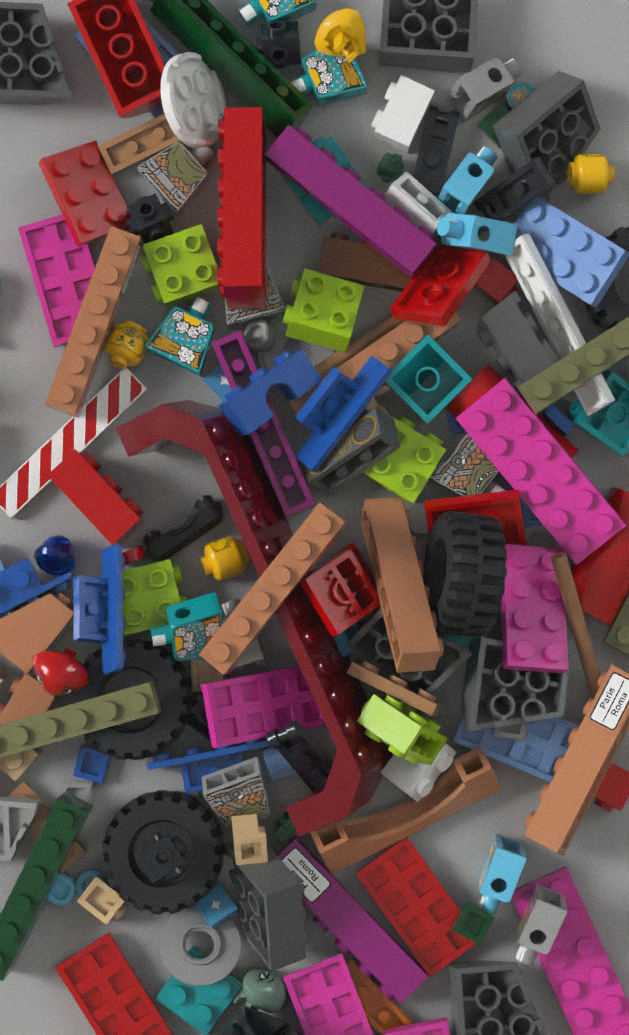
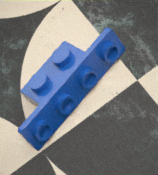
[295,356,392,472]
[73,544,126,675]
[0,558,75,619]
[147,738,270,794]

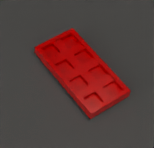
[355,837,475,977]
[55,932,174,1035]

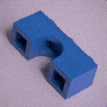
[218,349,323,437]

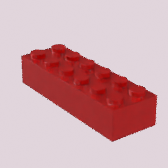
[217,107,267,309]

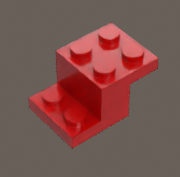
[299,542,381,637]

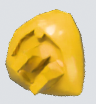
[314,7,367,63]

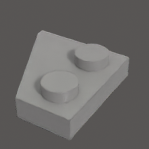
[0,796,41,861]

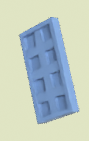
[514,197,629,308]
[452,715,579,782]

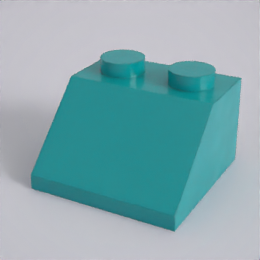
[385,334,472,424]

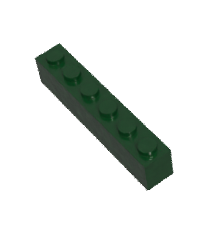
[150,0,314,138]
[0,791,93,981]

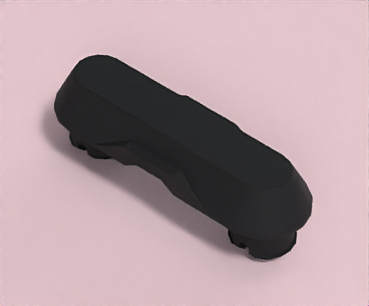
[143,495,223,562]

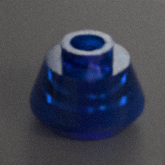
[34,535,76,576]

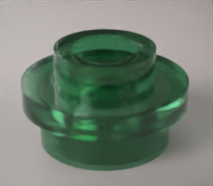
[377,152,404,183]

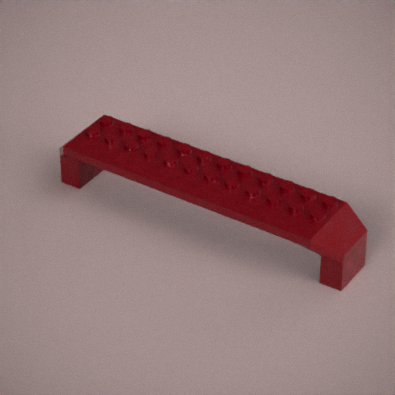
[116,400,393,837]

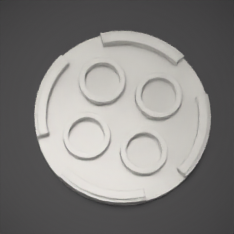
[161,52,226,148]

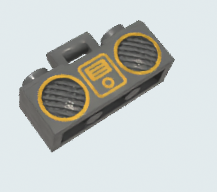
[304,406,401,496]

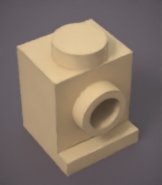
[231,814,268,865]

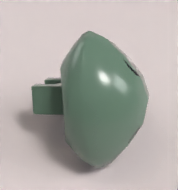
[232,968,288,1014]

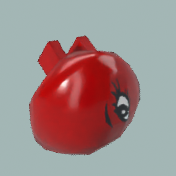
[33,648,89,696]

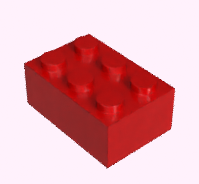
[47,449,145,545]

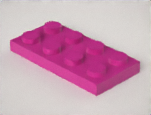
[18,215,113,348]
[501,544,568,673]
[201,665,326,748]
[283,953,374,1035]

